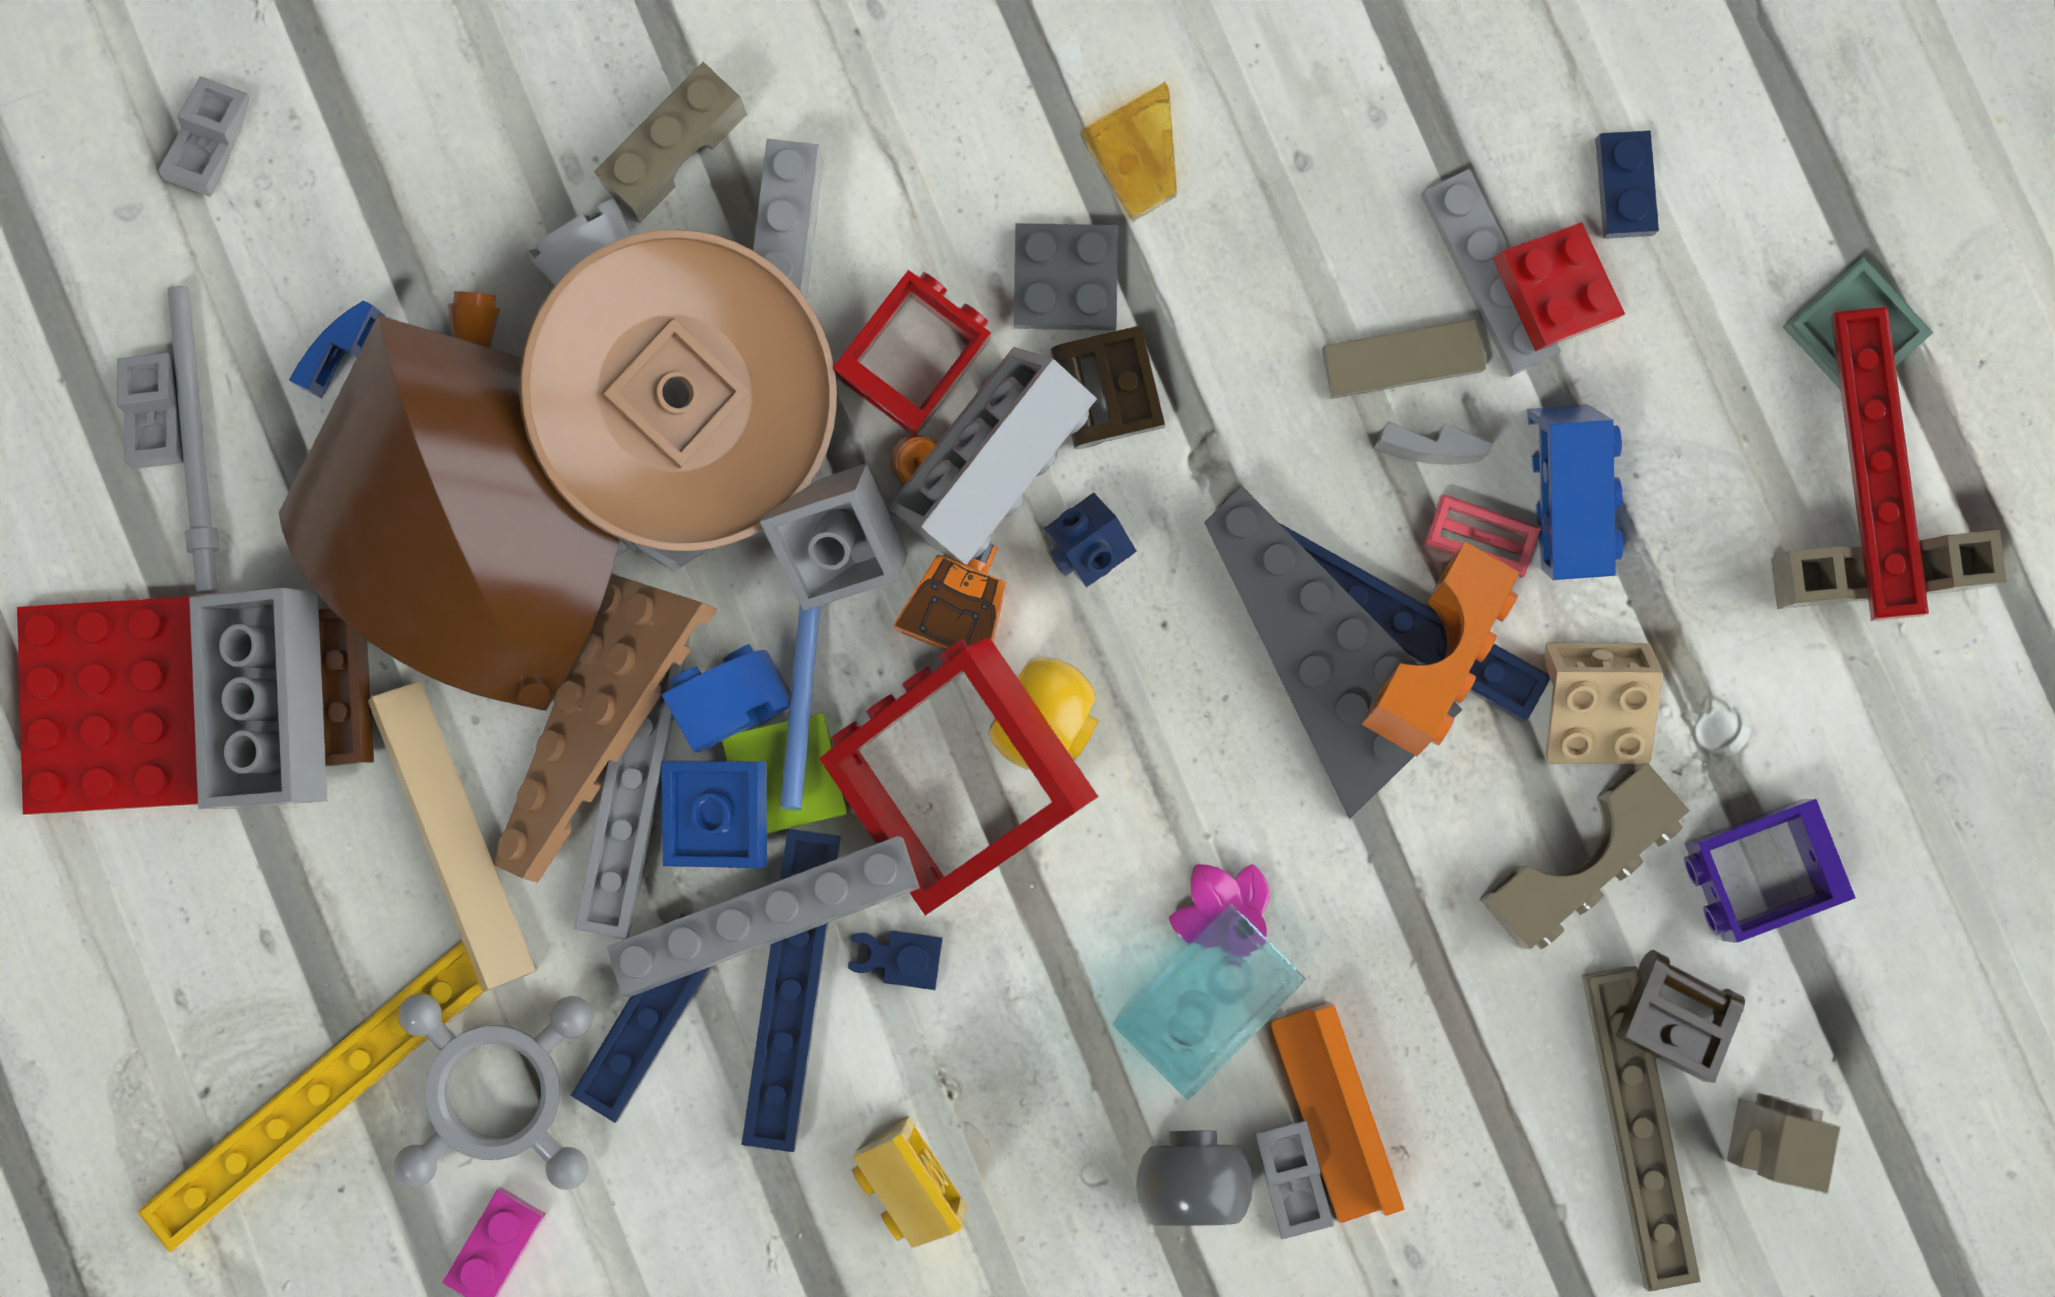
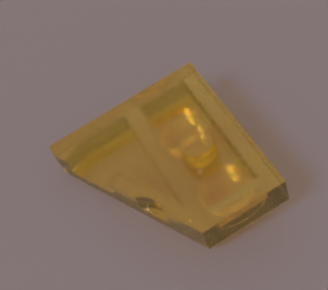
[1080,82,1177,222]

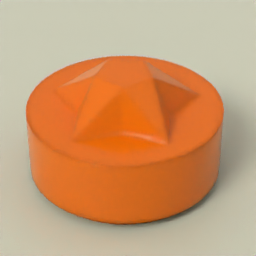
[890,435,937,484]

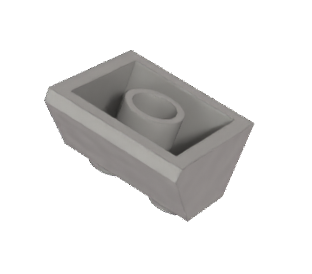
[760,464,908,611]

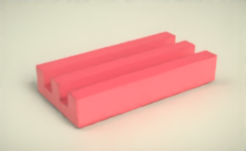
[1424,494,1541,578]

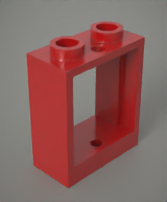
[832,269,992,435]

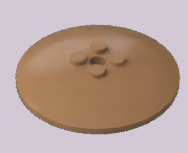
[519,230,837,551]

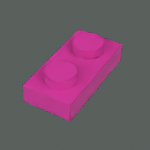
[442,1187,546,1297]

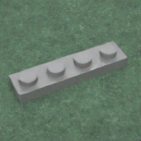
[1421,169,1561,377]

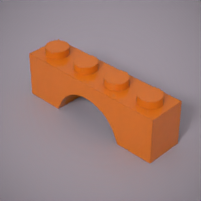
[1362,541,1520,757]

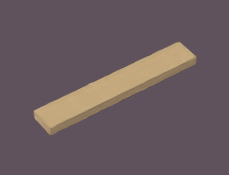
[368,681,536,993]

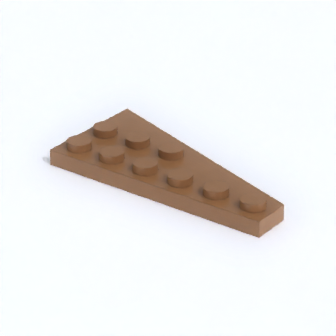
[493,574,717,883]

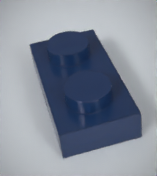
[1595,130,1659,239]

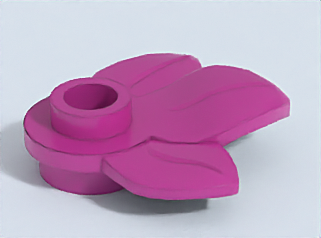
[1169,864,1270,957]

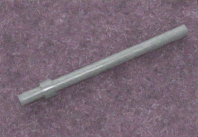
[167,286,219,593]

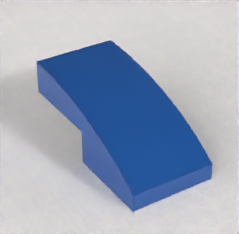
[289,301,385,398]

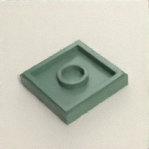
[1783,257,1933,389]

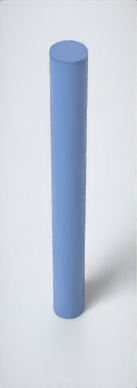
[780,605,820,811]

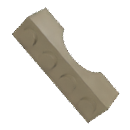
[1771,530,2007,609]
[1479,763,1690,949]

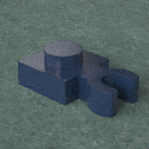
[848,930,943,990]

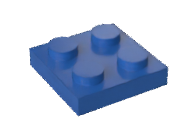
[662,760,767,868]

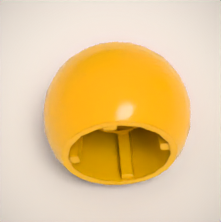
[988,657,1099,770]

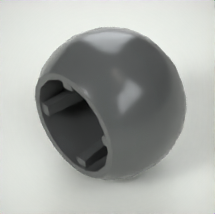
[1136,1130,1253,1226]

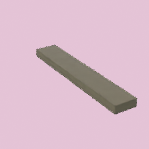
[1582,966,1701,1292]

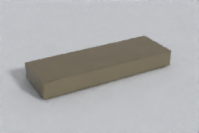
[1322,319,1486,399]

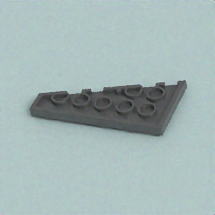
[1204,485,1463,819]

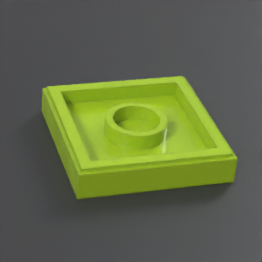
[722,712,848,834]

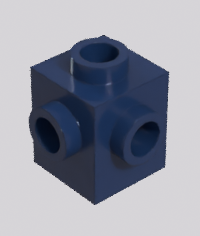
[1043,492,1137,588]

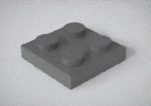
[1014,223,1118,331]

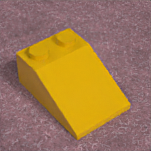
[851,1116,967,1248]

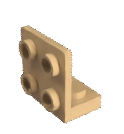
[1544,643,1663,764]

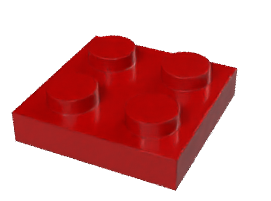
[1492,222,1625,352]

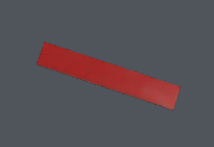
[1831,306,1929,621]

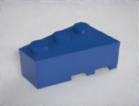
[1527,404,1623,580]

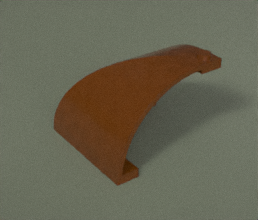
[278,315,620,711]

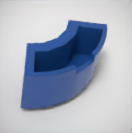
[662,644,791,753]

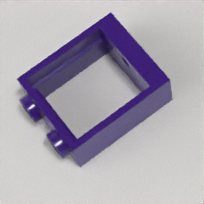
[1684,799,1856,943]

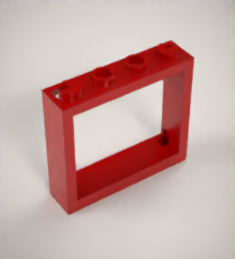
[819,637,1099,916]

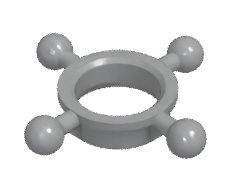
[393,993,593,1190]

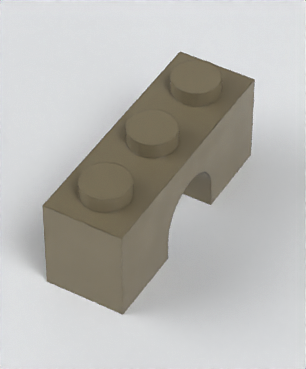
[594,62,747,223]
[1727,1093,1840,1193]

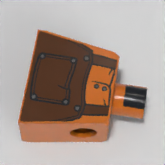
[893,543,1006,651]

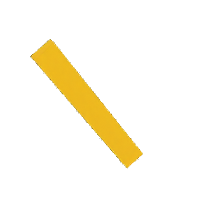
[137,941,483,1253]

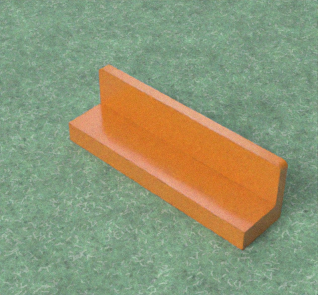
[1270,1002,1405,1223]

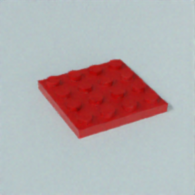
[17,595,207,815]

